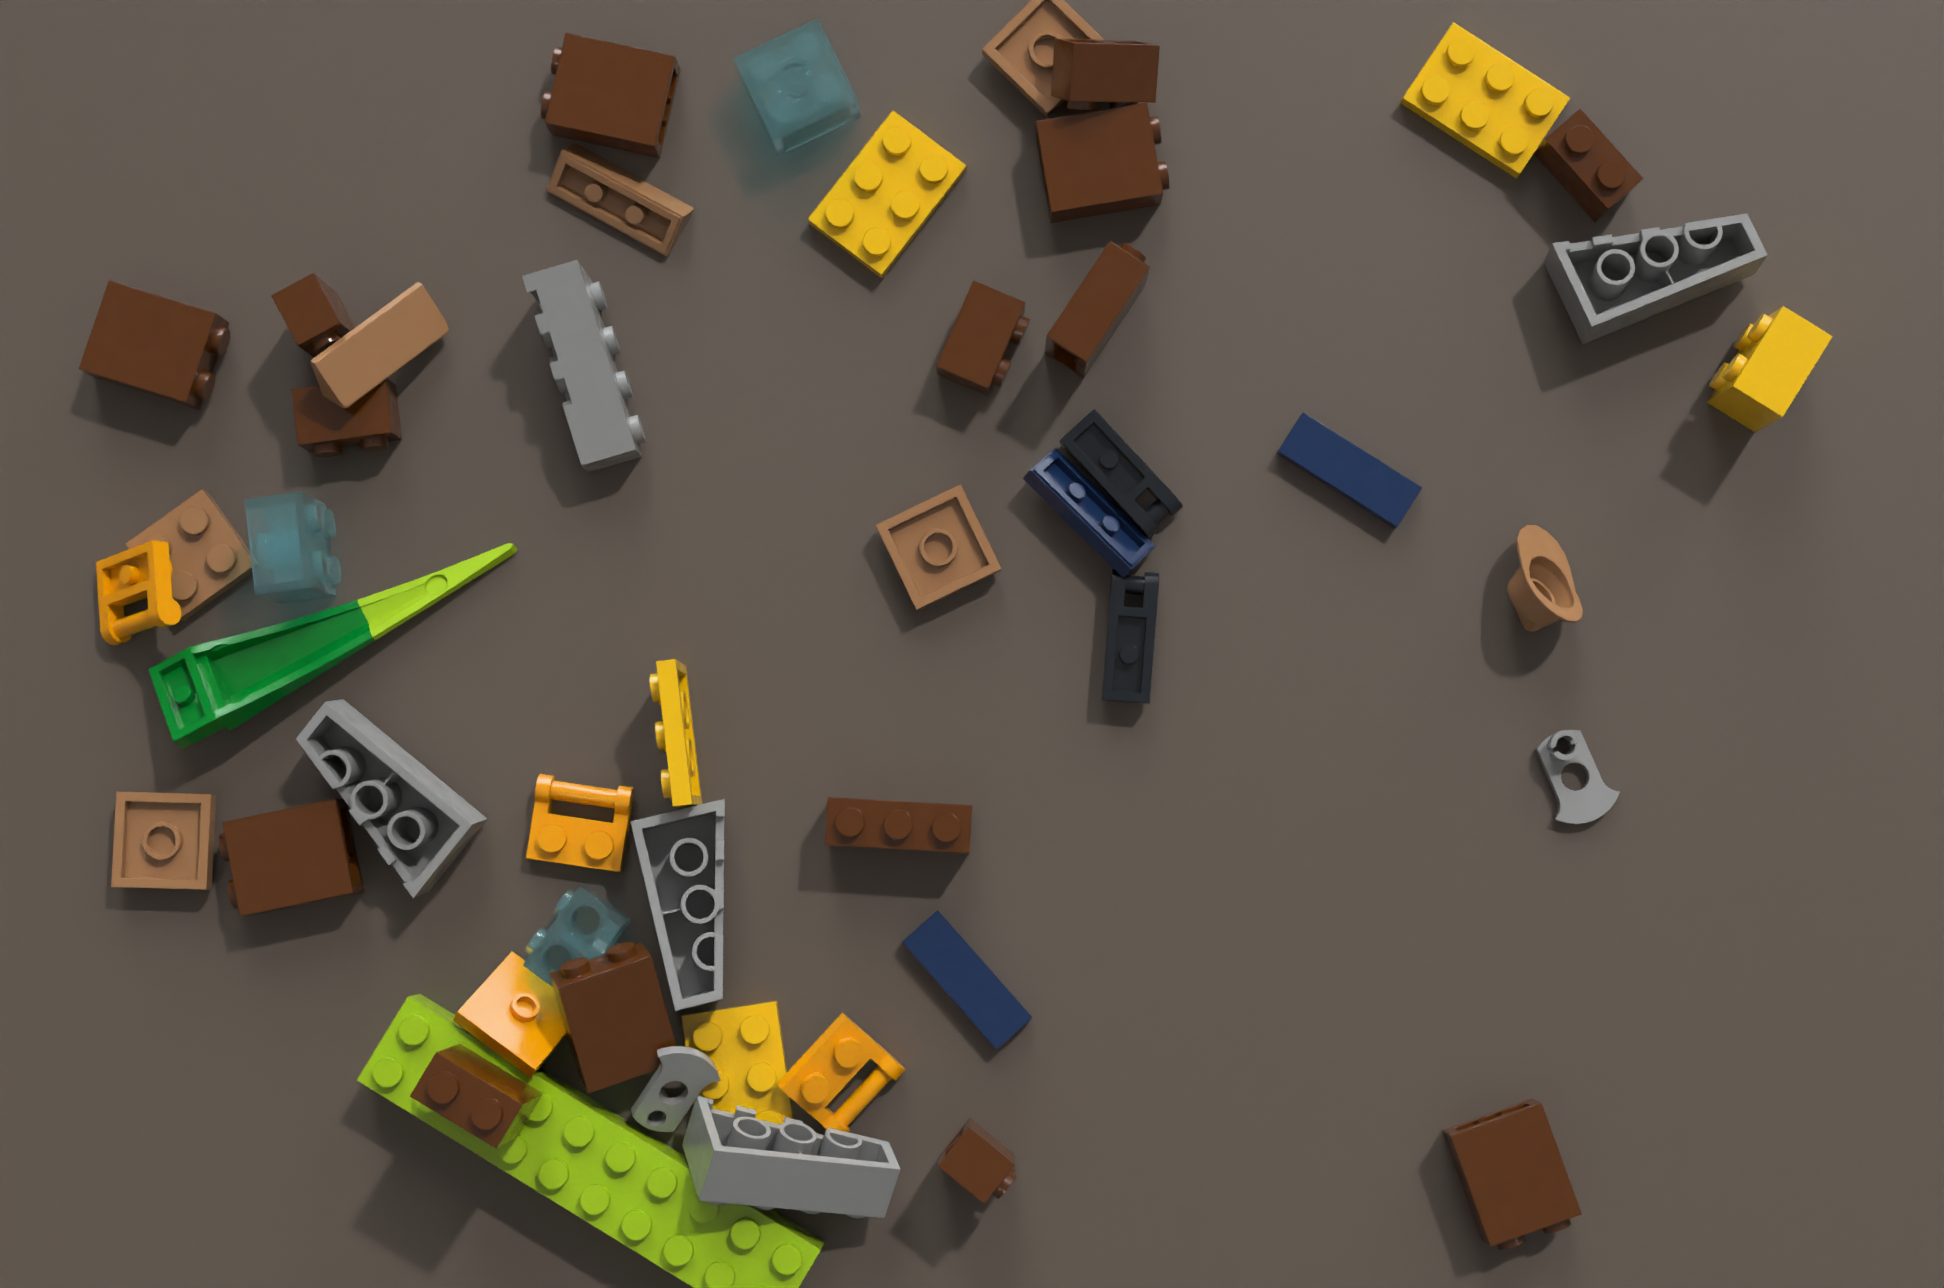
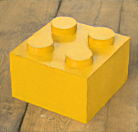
[1707,306,1833,432]

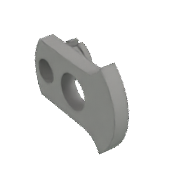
[1535,730,1620,824]
[631,1046,720,1132]

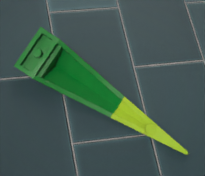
[148,543,518,750]

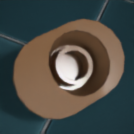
[1507,525,1583,632]

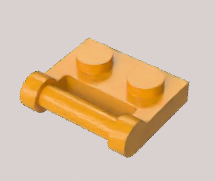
[96,540,182,646]
[526,774,634,872]
[777,1012,906,1132]

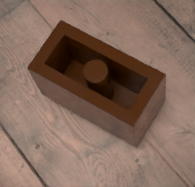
[1051,38,1160,110]
[1534,109,1643,222]
[271,273,355,357]
[936,280,1030,396]
[291,378,402,457]
[938,1118,1016,1204]

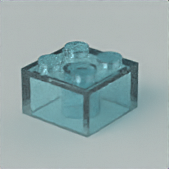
[733,18,861,156]
[244,492,341,604]

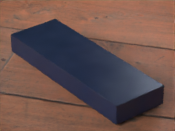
[1276,412,1422,529]
[1023,448,1156,578]
[902,910,1033,1049]

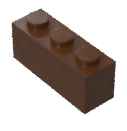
[825,797,972,853]

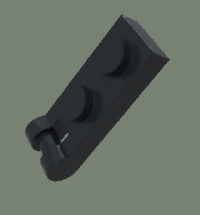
[1059,409,1183,539]
[1101,569,1159,704]

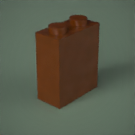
[541,33,680,158]
[1035,102,1170,223]
[1044,241,1150,379]
[79,280,230,410]
[219,798,364,916]
[549,942,676,1094]
[410,1044,543,1149]
[1442,1099,1582,1250]

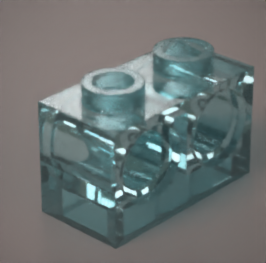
[523,886,633,987]

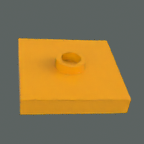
[453,951,567,1078]

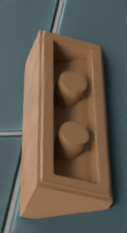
[546,144,694,257]
[310,282,449,408]

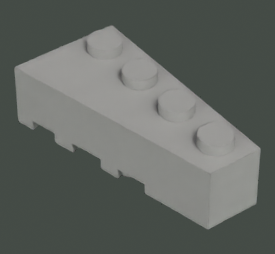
[1544,214,1768,344]
[522,260,646,472]
[296,699,487,898]
[630,799,725,1011]
[682,1096,901,1218]

